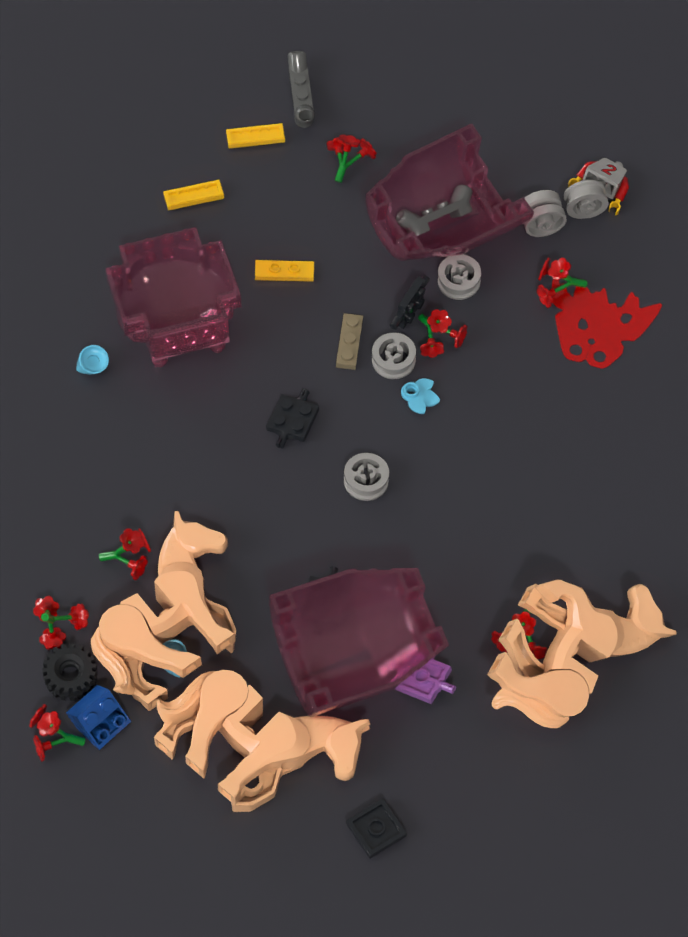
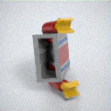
[568,158,629,215]

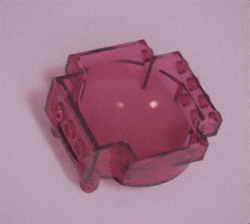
[106,227,242,367]

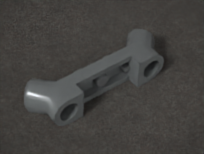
[288,51,315,128]
[396,185,473,238]

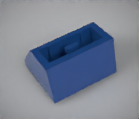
[66,685,131,750]

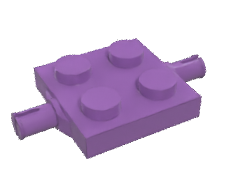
[389,652,456,704]

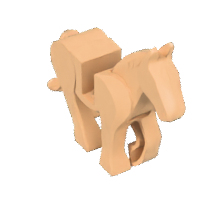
[91,511,236,711]
[487,579,677,728]
[154,670,370,812]

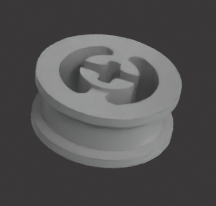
[564,180,609,219]
[438,254,481,300]
[372,333,416,379]
[344,453,389,501]

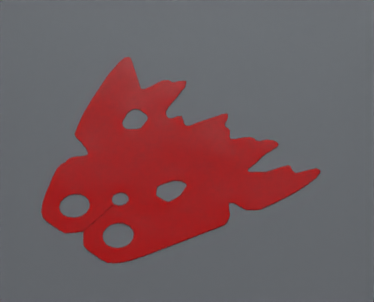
[552,280,662,369]

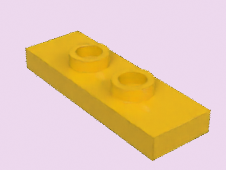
[226,123,285,149]
[163,180,224,211]
[255,260,314,282]

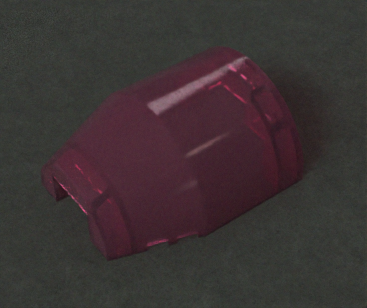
[365,123,534,261]
[269,568,449,717]

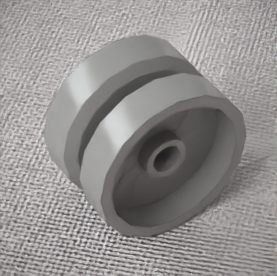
[518,190,567,237]

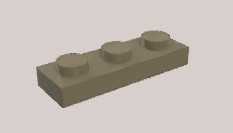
[336,313,363,370]

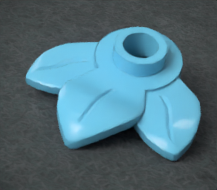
[401,378,440,414]

